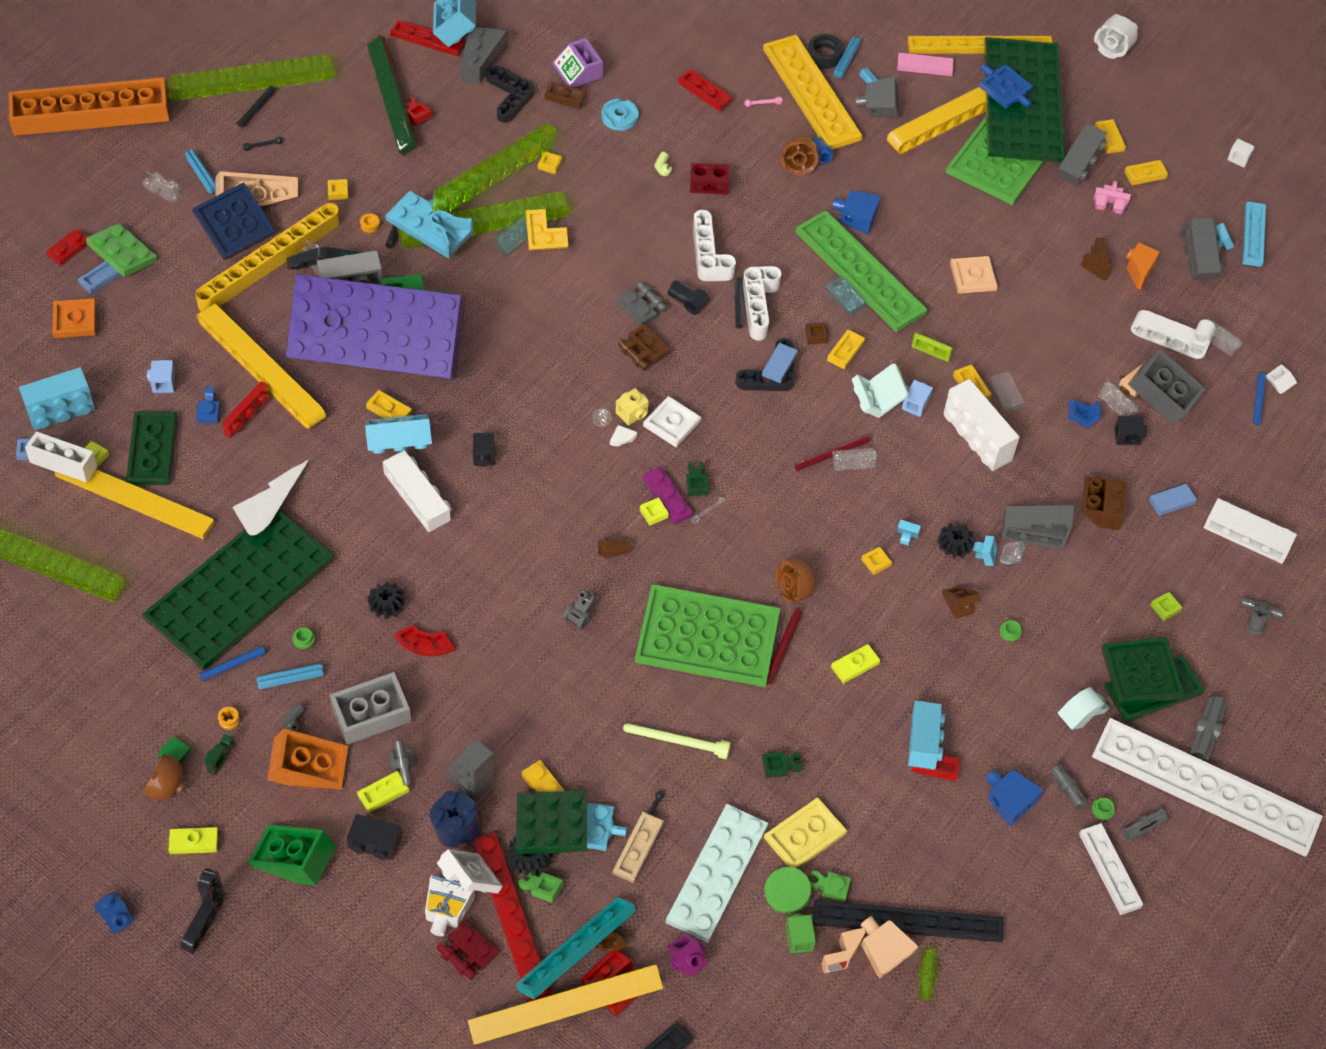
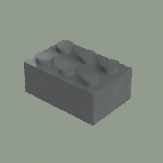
[1128,348,1205,424]

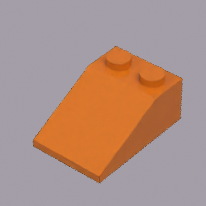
[267,729,348,790]

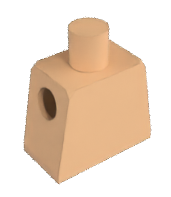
[861,916,918,979]

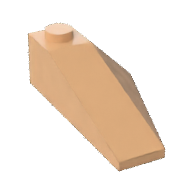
[215,171,298,207]

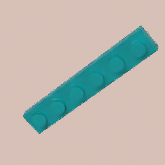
[516,897,636,999]

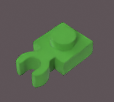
[810,871,851,903]
[519,872,564,903]

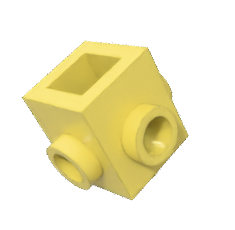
[616,388,649,426]

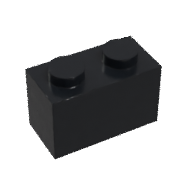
[347,814,402,860]

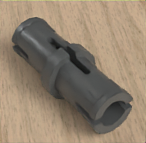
[1050,764,1088,809]
[1122,808,1168,842]

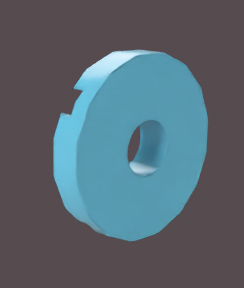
[601,99,638,131]

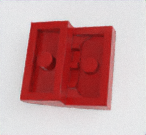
[580,950,638,1017]

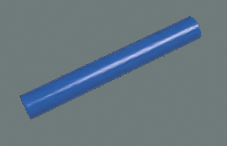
[1253,372,1266,425]
[199,646,265,681]

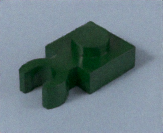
[686,461,709,496]
[205,732,236,776]
[761,751,803,778]

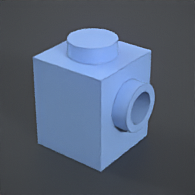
[147,360,175,393]
[902,380,933,417]

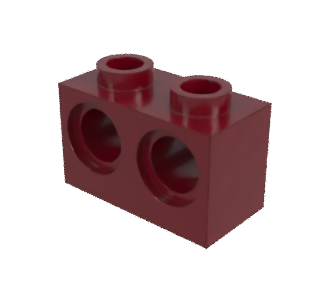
[690,163,729,195]

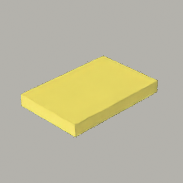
[764,797,847,869]

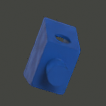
[832,191,881,234]
[985,770,1044,827]

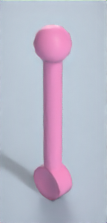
[744,97,783,107]

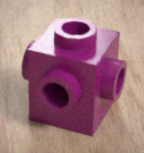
[667,934,708,977]

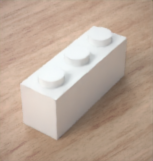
[25,432,97,483]

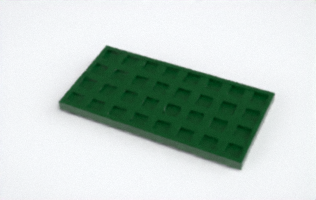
[984,37,1065,163]
[142,510,334,671]

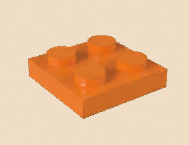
[52,298,96,338]

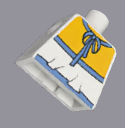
[425,875,475,936]

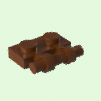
[618,324,670,371]

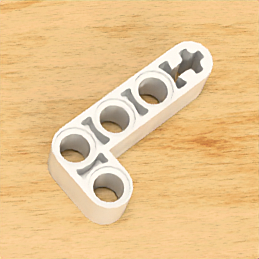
[693,210,736,281]
[743,266,781,340]
[1131,310,1216,359]

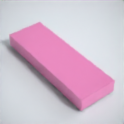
[897,53,953,76]

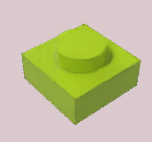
[1150,592,1182,621]

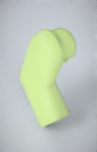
[654,152,672,176]

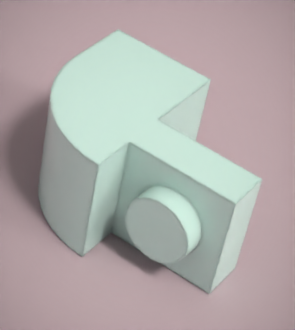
[1058,687,1109,730]

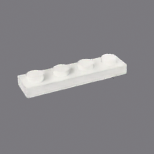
[1079,823,1143,915]

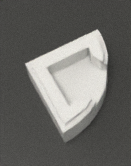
[610,425,637,446]

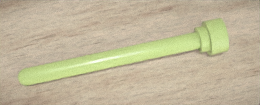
[623,723,731,760]

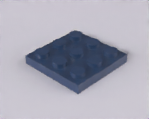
[192,182,275,260]

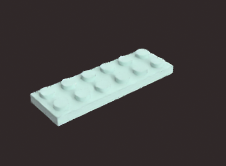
[666,804,768,943]

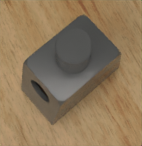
[855,76,899,117]

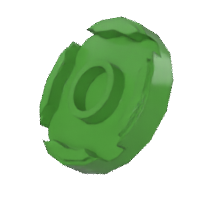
[765,867,812,914]

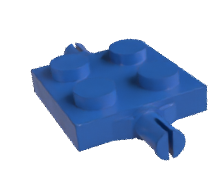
[979,64,1033,109]

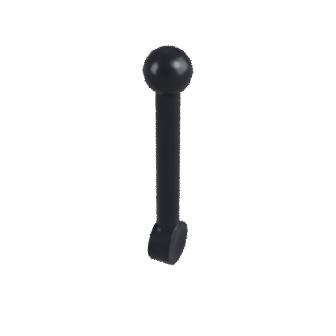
[243,137,283,151]
[648,791,664,815]

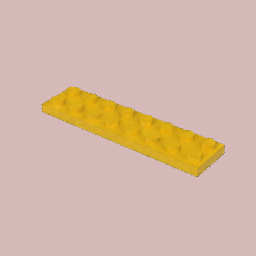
[763,35,862,150]

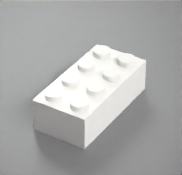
[943,379,1019,471]

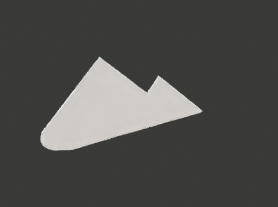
[233,460,308,535]

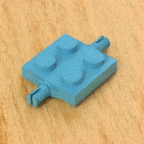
[587,802,627,851]

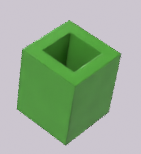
[785,914,816,953]

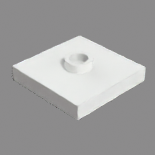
[643,396,701,447]

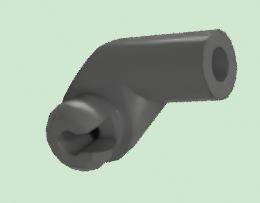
[283,703,305,732]

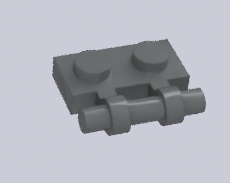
[616,282,668,326]

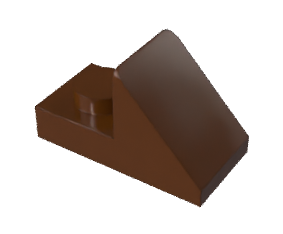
[1081,237,1111,280]
[942,585,981,619]

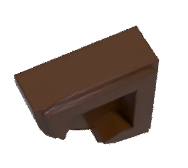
[596,930,627,952]

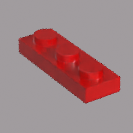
[678,68,732,112]
[222,381,270,438]

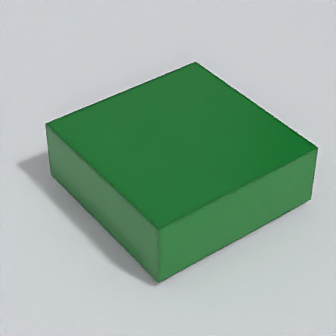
[158,736,191,764]

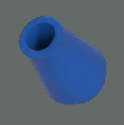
[812,137,833,164]

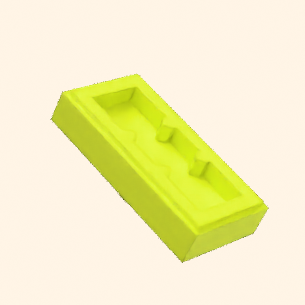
[831,644,881,684]
[357,771,409,813]
[168,827,218,854]

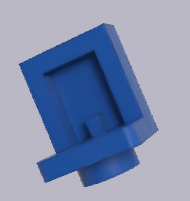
[1068,399,1101,428]
[93,892,134,934]

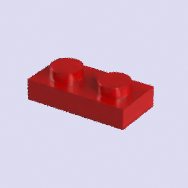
[46,228,88,266]
[911,755,960,782]

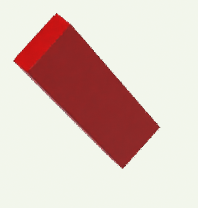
[390,19,465,57]

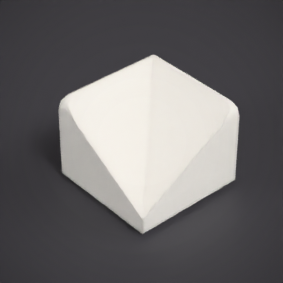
[1227,139,1254,167]
[1266,364,1297,394]

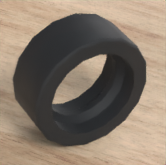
[808,34,843,69]

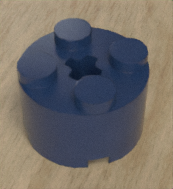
[429,791,481,848]

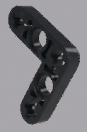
[486,66,534,123]
[286,247,360,270]
[735,338,795,391]
[180,868,225,954]

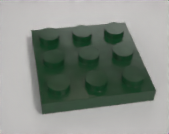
[1101,637,1184,706]
[516,790,587,854]

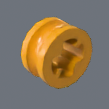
[218,707,240,730]

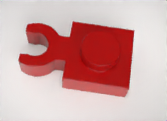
[405,97,432,125]

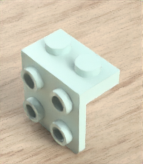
[852,364,909,418]

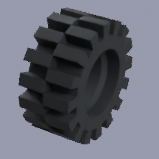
[508,836,551,876]

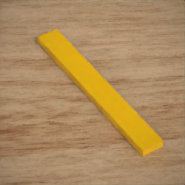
[907,36,1053,54]
[54,469,215,539]
[468,964,663,1045]

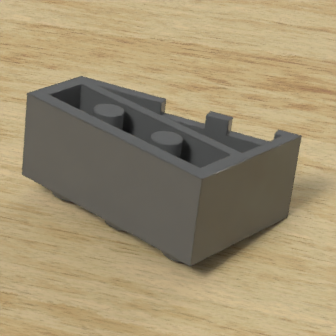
[461,27,507,84]
[1058,123,1108,186]
[1179,217,1223,280]
[1001,505,1074,549]
[443,739,495,803]

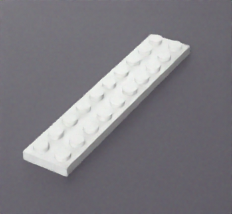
[1092,718,1323,857]

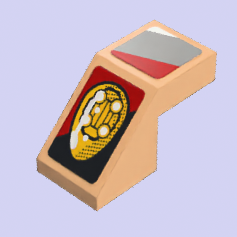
[821,928,866,973]

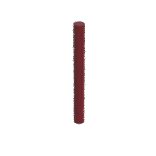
[794,434,870,471]
[766,609,803,684]

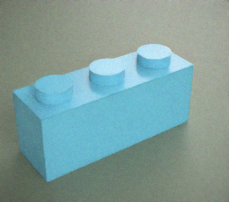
[908,701,945,770]

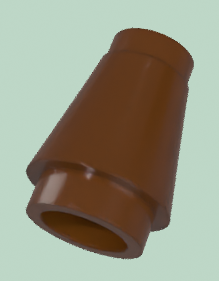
[598,537,631,558]

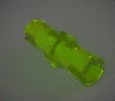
[917,949,938,1000]

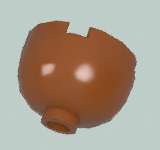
[781,136,819,176]
[775,559,816,603]
[142,753,185,801]

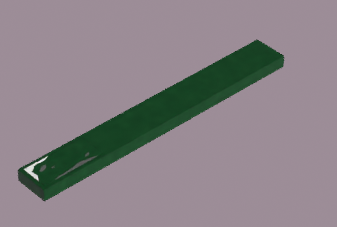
[367,34,417,155]

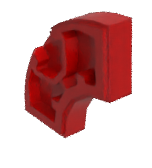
[394,624,455,656]

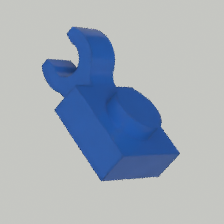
[196,386,220,424]

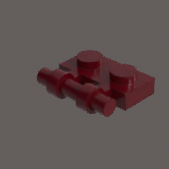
[436,920,499,980]

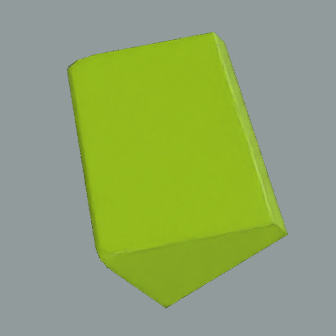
[912,332,954,362]

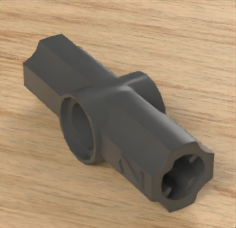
[1190,696,1227,761]

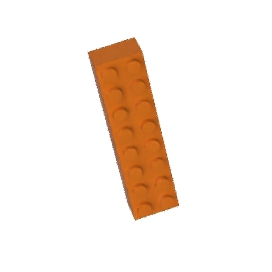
[9,77,169,136]

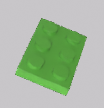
[87,223,157,277]

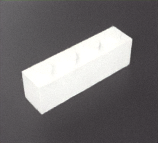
[383,450,452,532]
[1204,499,1297,564]

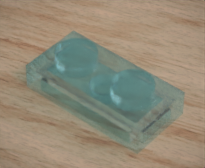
[493,216,528,255]
[825,276,866,315]

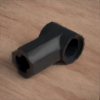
[668,280,710,315]

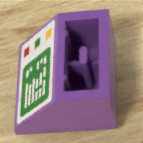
[553,38,603,88]

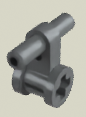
[562,590,598,630]
[1240,597,1285,635]
[388,739,415,786]

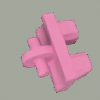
[1093,181,1131,214]

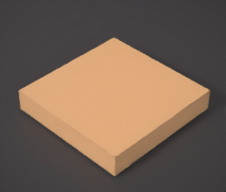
[950,256,997,294]

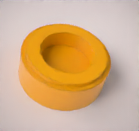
[360,214,380,233]

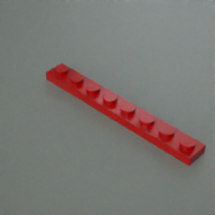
[473,833,552,1002]

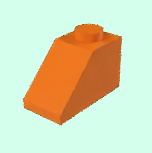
[1126,242,1160,290]

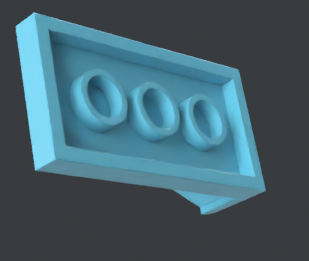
[386,191,473,259]

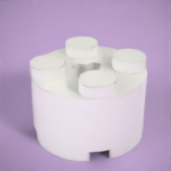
[1094,14,1138,59]

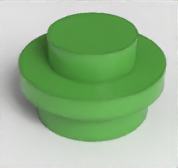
[1000,620,1022,641]
[292,627,315,649]
[1092,798,1115,820]

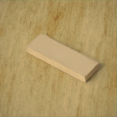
[613,812,664,883]

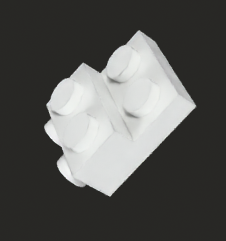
[437,849,503,893]

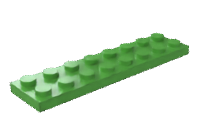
[795,210,927,332]

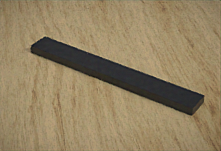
[813,900,1003,943]

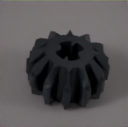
[938,522,975,559]
[367,581,405,619]

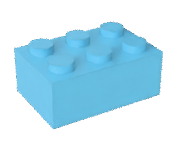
[433,0,476,47]
[19,367,95,431]
[365,414,432,453]

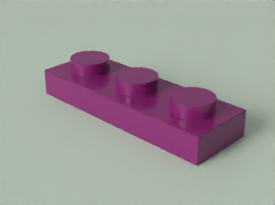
[642,466,693,525]

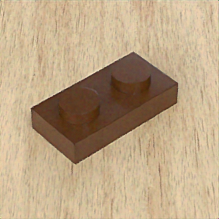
[544,81,586,109]

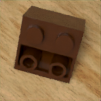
[1081,475,1127,530]

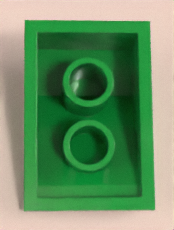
[247,824,337,886]

